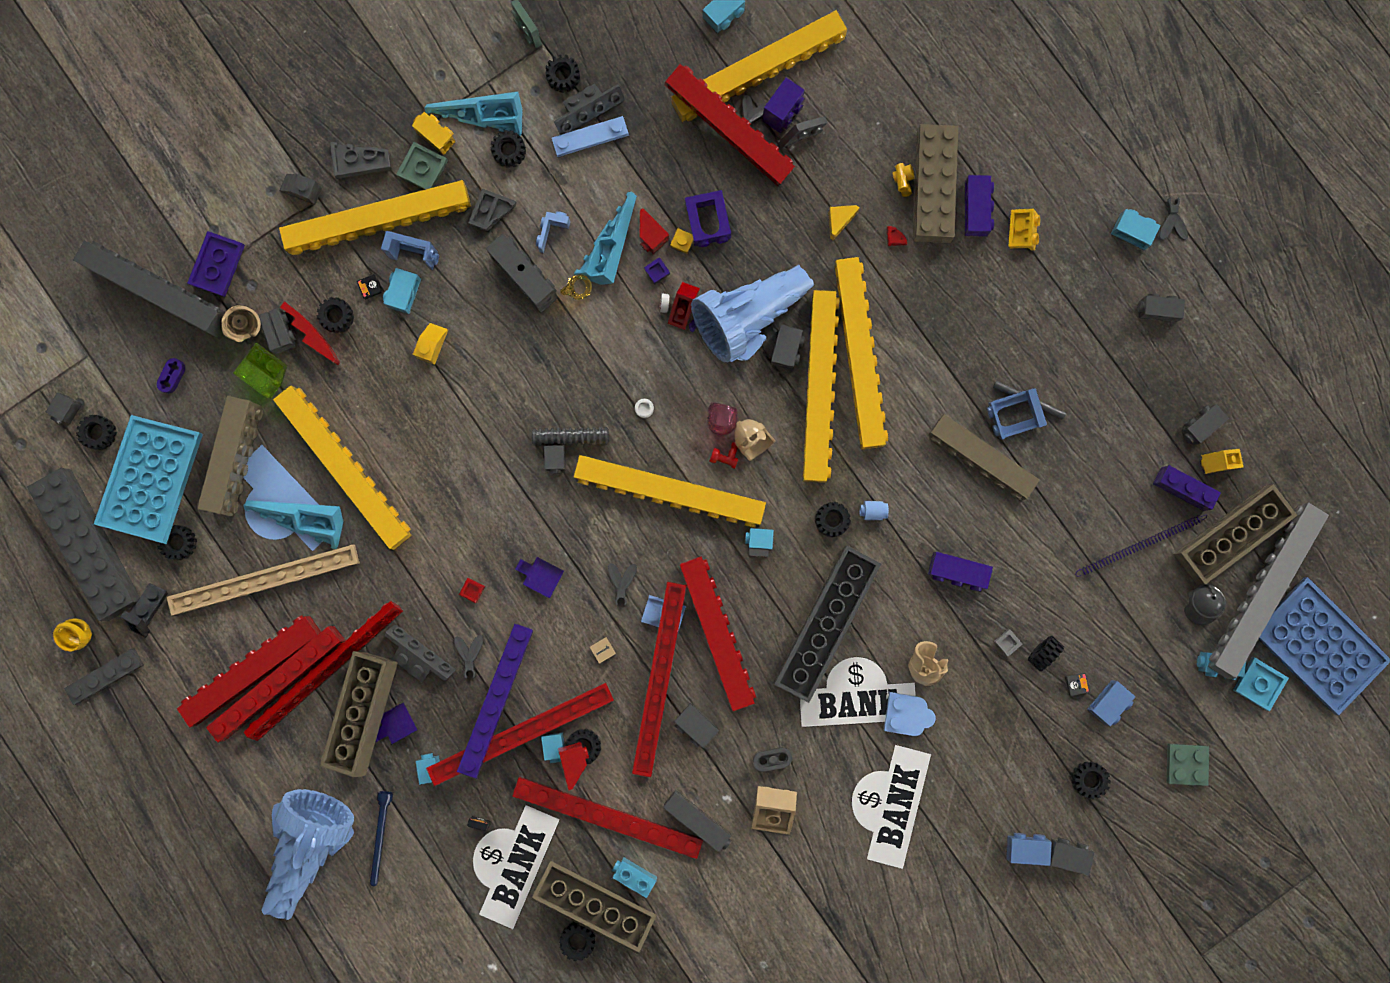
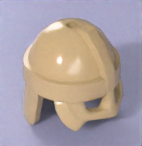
[221,305,261,342]
[734,419,776,461]
[908,641,948,686]

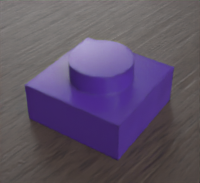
[644,257,670,285]

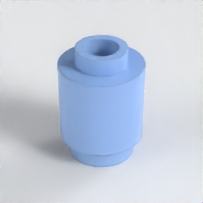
[860,501,889,520]

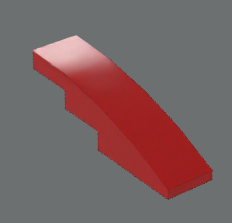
[280,301,340,365]

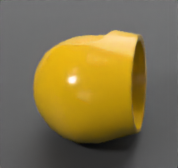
[53,618,92,652]

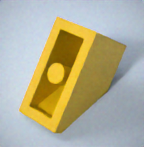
[413,323,448,365]
[1201,449,1244,474]

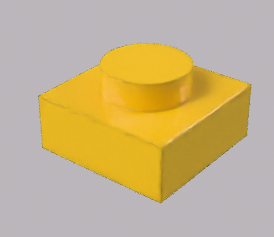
[670,228,694,254]

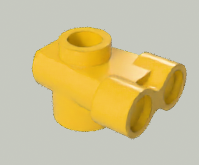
[893,163,915,197]

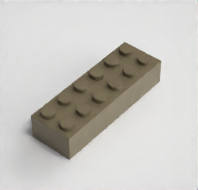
[913,124,958,243]
[197,396,263,516]
[1174,484,1298,585]
[320,651,398,777]
[531,861,656,954]

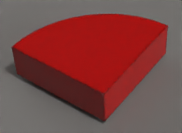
[886,226,907,246]

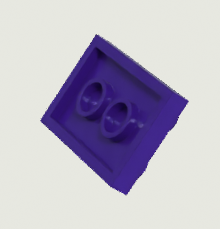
[187,231,245,297]

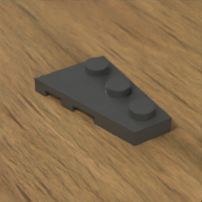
[330,142,392,179]

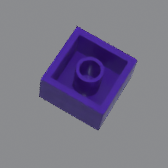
[762,78,805,134]

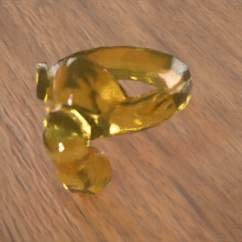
[560,275,592,300]

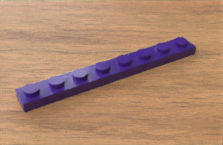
[457,624,533,779]

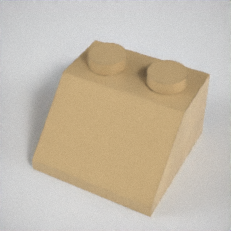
[751,786,797,835]

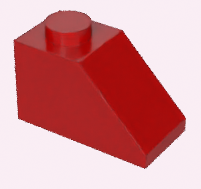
[640,208,670,255]
[667,282,700,330]
[558,742,589,791]

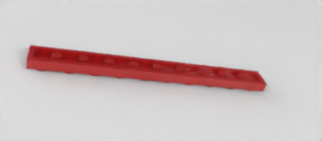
[632,582,687,777]
[244,601,403,741]
[426,683,614,786]
[512,777,703,859]

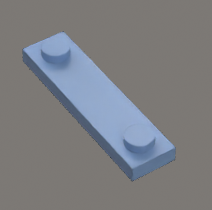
[552,116,629,157]

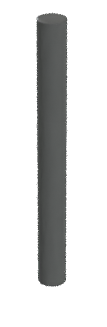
[993,381,1066,419]

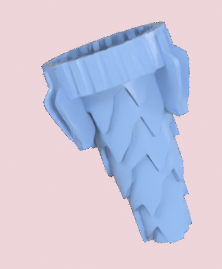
[691,265,814,362]
[262,789,354,920]

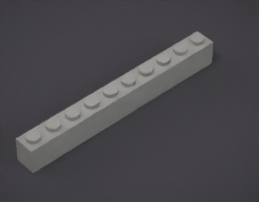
[1208,503,1329,679]

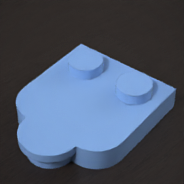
[884,692,936,736]

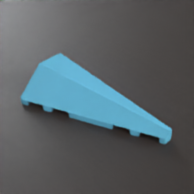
[424,92,523,136]
[574,192,637,285]
[243,500,343,549]

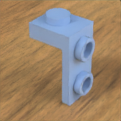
[536,211,570,253]

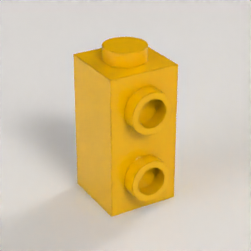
[412,112,455,155]

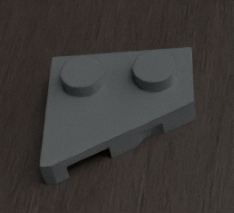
[779,116,828,149]
[468,189,517,231]

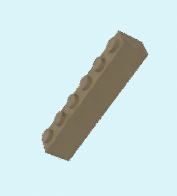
[928,414,1040,501]

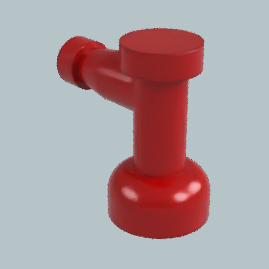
[709,442,739,469]

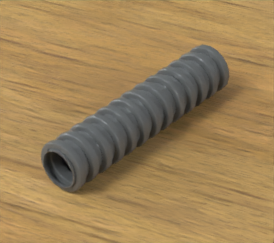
[532,427,609,446]

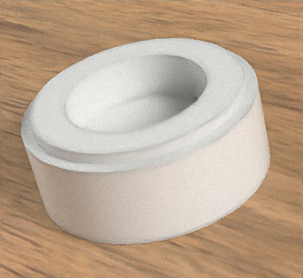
[660,293,670,313]
[635,399,654,418]

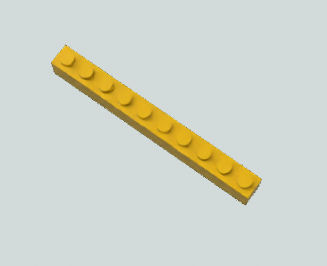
[671,10,847,122]
[279,180,471,255]
[834,257,888,450]
[803,290,839,483]
[273,385,412,550]
[574,455,766,528]

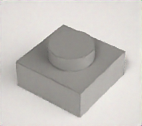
[994,629,1022,657]

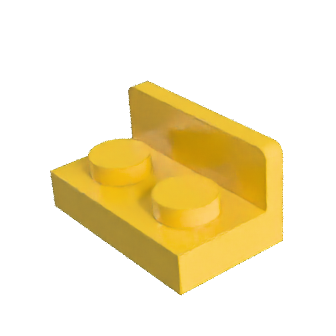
[1008,209,1040,251]

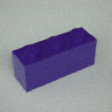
[965,175,994,236]
[1153,465,1221,511]
[928,552,993,592]

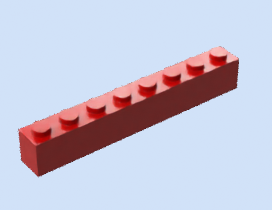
[664,64,795,187]
[680,556,757,711]
[176,615,321,728]
[206,626,346,743]

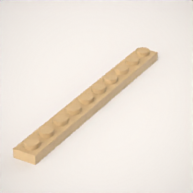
[167,545,360,616]

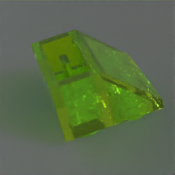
[233,343,288,399]

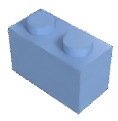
[1087,680,1135,727]
[1006,833,1052,866]

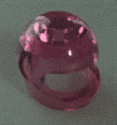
[707,402,738,436]

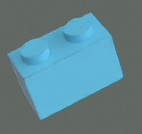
[703,0,745,33]
[1111,209,1161,250]
[383,268,421,314]

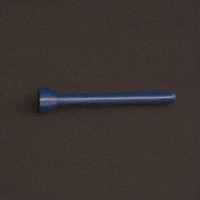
[370,791,393,887]

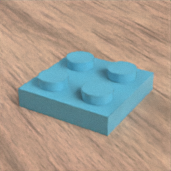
[1233,657,1289,711]

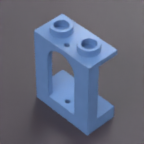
[381,230,439,270]
[987,388,1047,439]

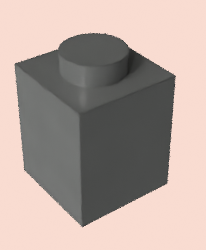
[45,392,82,424]
[544,446,566,474]

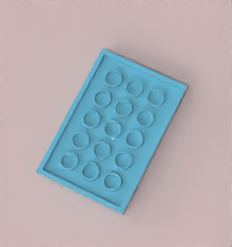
[94,415,203,544]

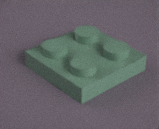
[511,0,542,48]
[396,142,448,190]
[1167,744,1209,786]

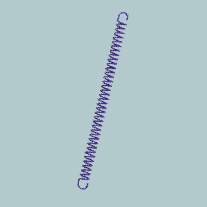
[1075,515,1207,577]

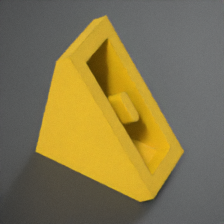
[828,205,859,240]

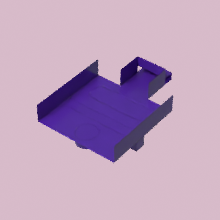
[515,557,564,598]
[375,703,417,745]

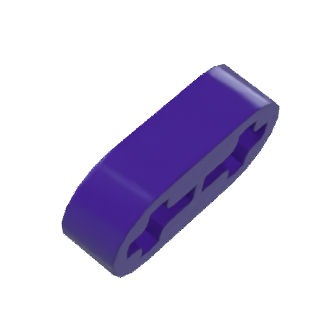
[157,358,185,394]

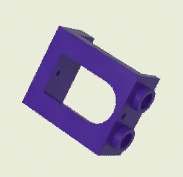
[685,190,731,247]

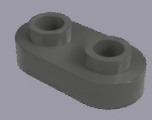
[753,747,792,772]

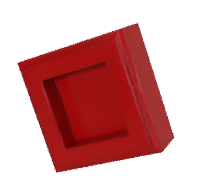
[459,578,486,603]

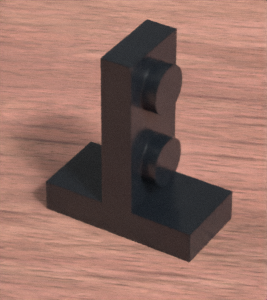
[120,583,168,638]

